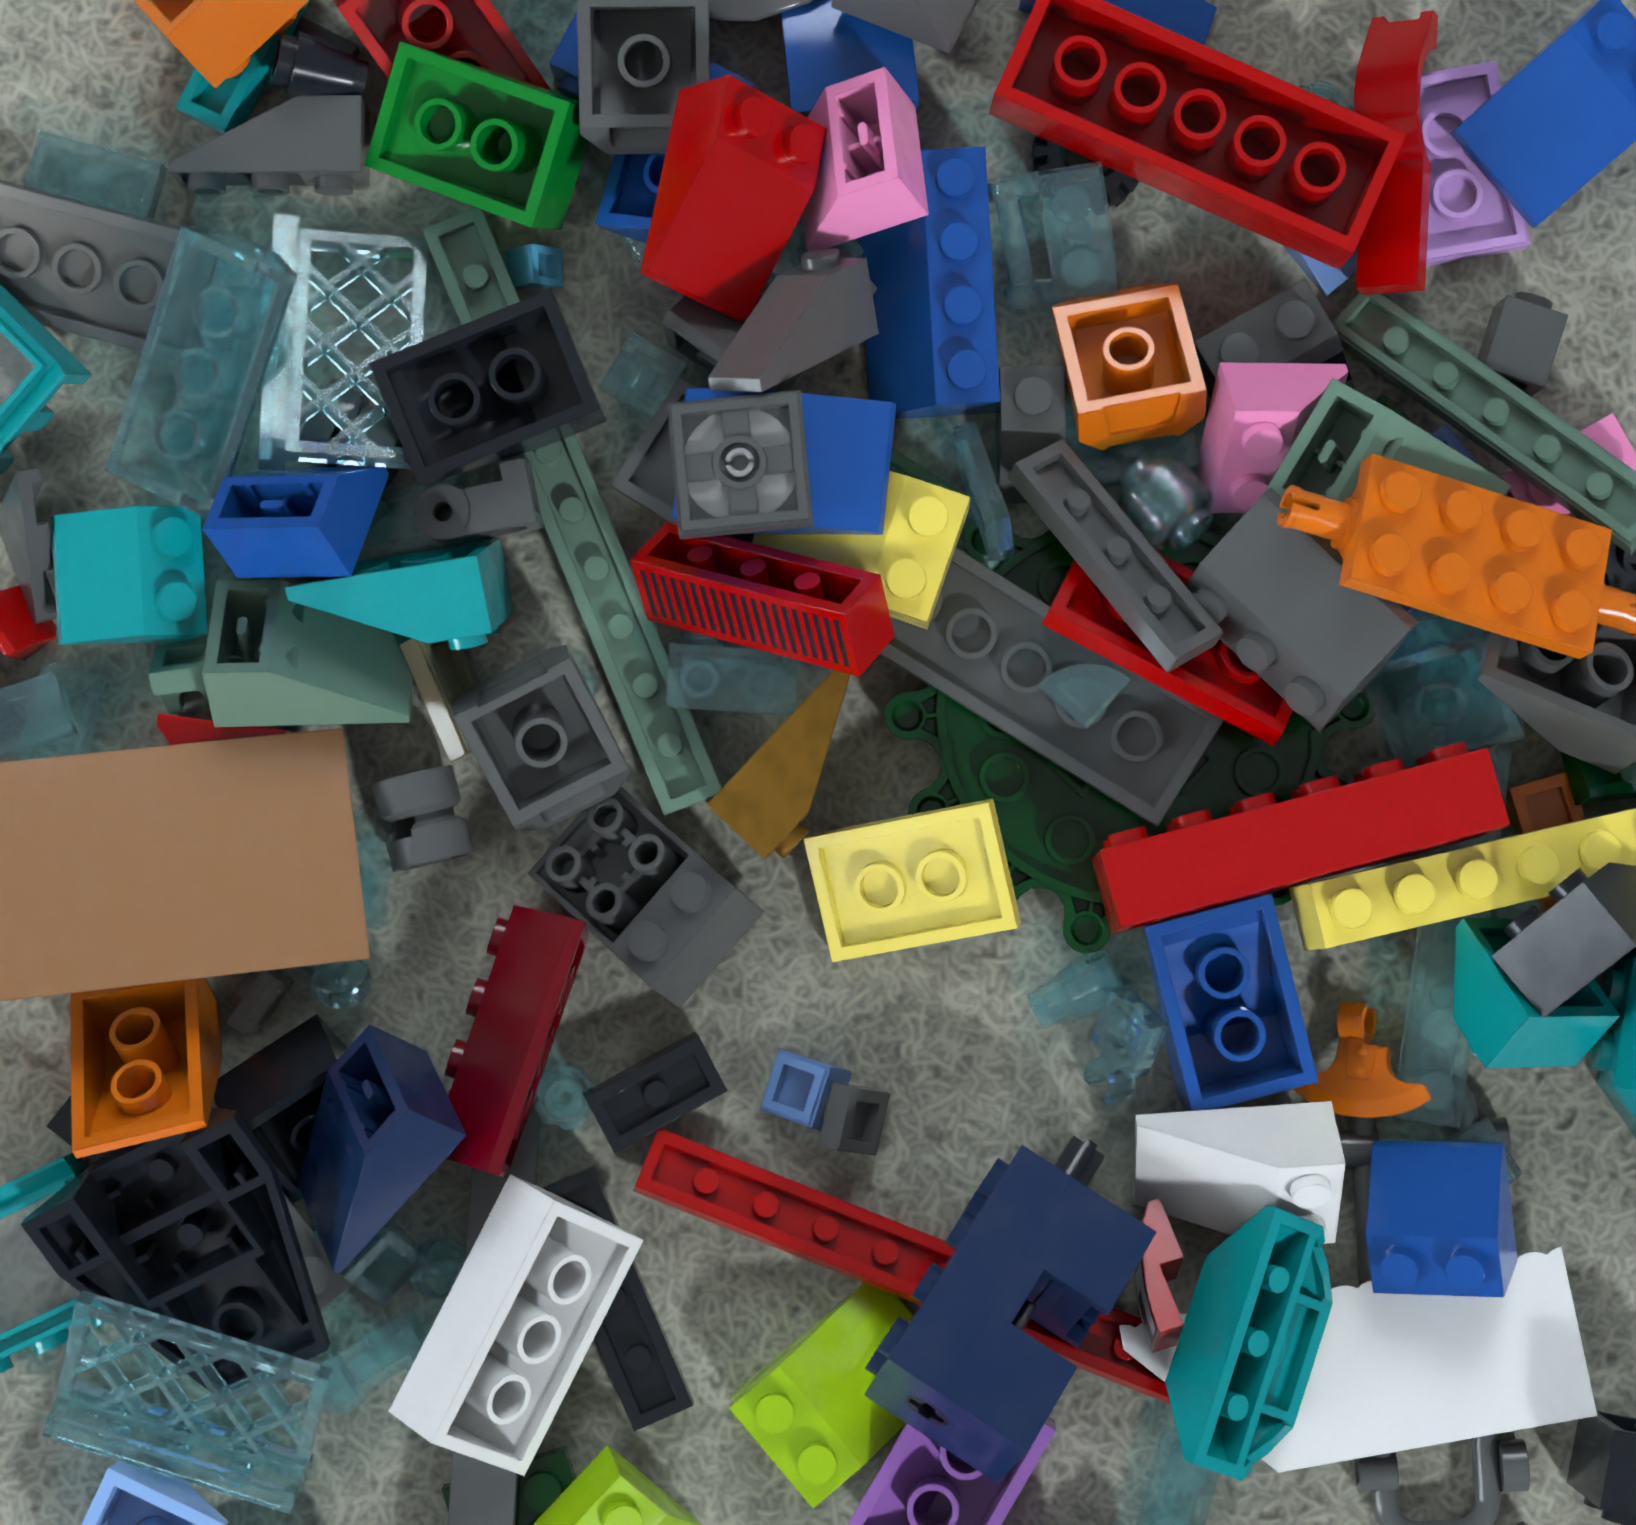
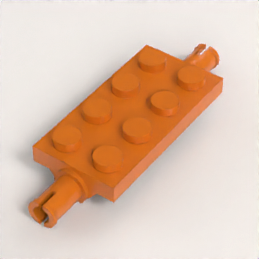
[1277,453,1636,659]

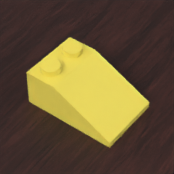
[752,471,970,629]

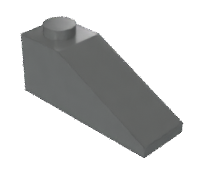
[708,249,879,392]

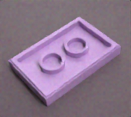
[1420,61,1531,267]

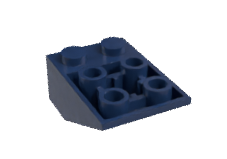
[297,1024,466,1273]

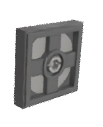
[667,390,814,539]

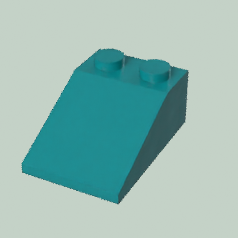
[285,538,514,650]

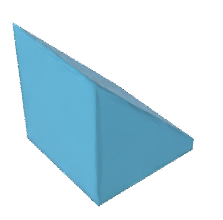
[506,244,563,289]

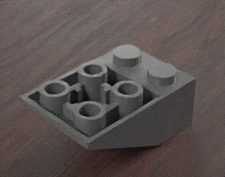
[528,787,764,1008]

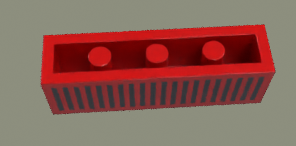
[630,522,895,677]

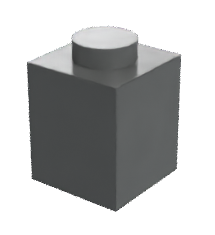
[1477,292,1568,397]

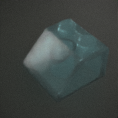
[1365,611,1525,770]

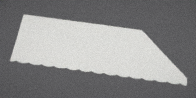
[1119,1247,1597,1473]

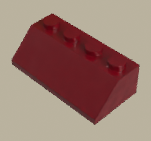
[444,905,589,1179]

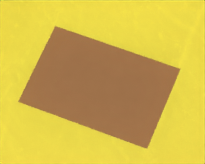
[0,728,370,1001]

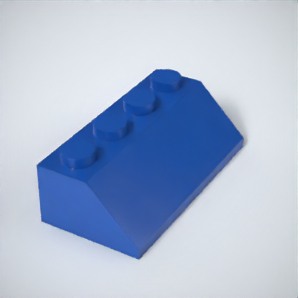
[860,146,1000,419]

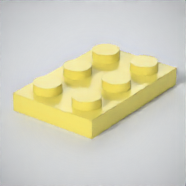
[803,798,1021,962]

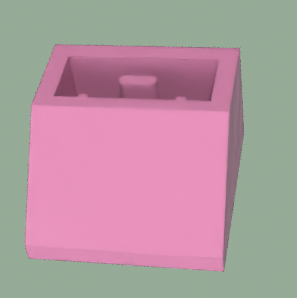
[802,67,929,252]

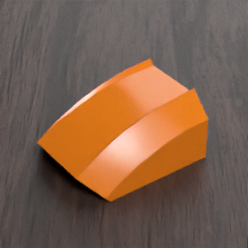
[1051,283,1207,451]

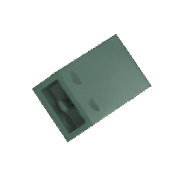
[1264,378,1512,501]
[202,579,413,727]

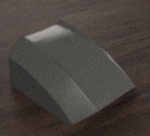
[577,0,710,154]
[452,645,631,830]

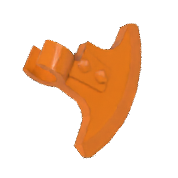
[1292,1002,1432,1118]

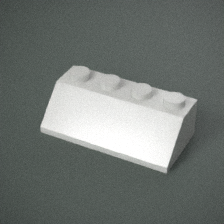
[388,1174,643,1476]

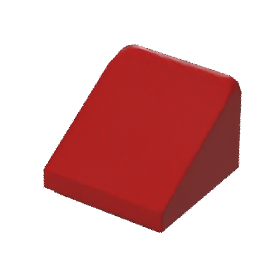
[0,585,58,661]

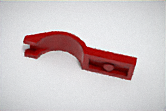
[1354,10,1438,295]

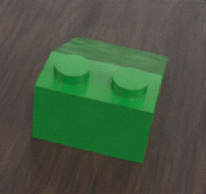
[364,42,588,230]

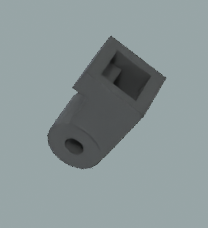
[415,458,544,545]

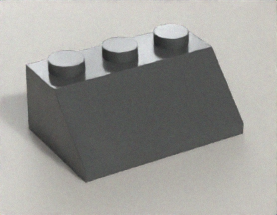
[1185,487,1418,732]

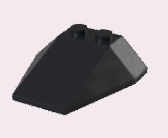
[21,1107,331,1400]

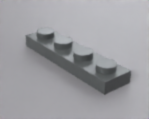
[1007,439,1224,673]

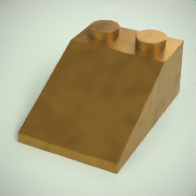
[707,670,850,860]

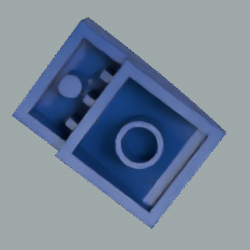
[780,0,919,117]

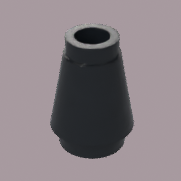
[270,30,369,96]

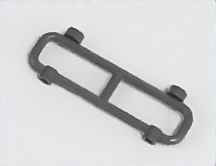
[1338,1069,1530,1525]

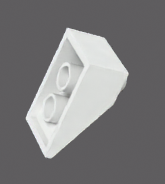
[1132,1101,1346,1244]

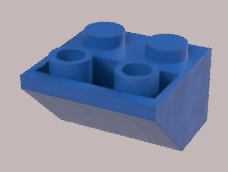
[202,466,389,578]

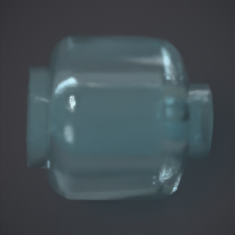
[1118,456,1213,552]

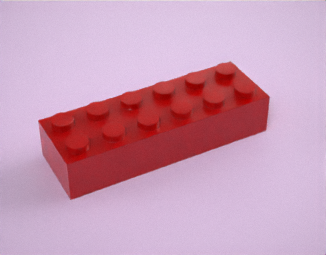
[989,0,1406,270]
[1092,741,1510,935]

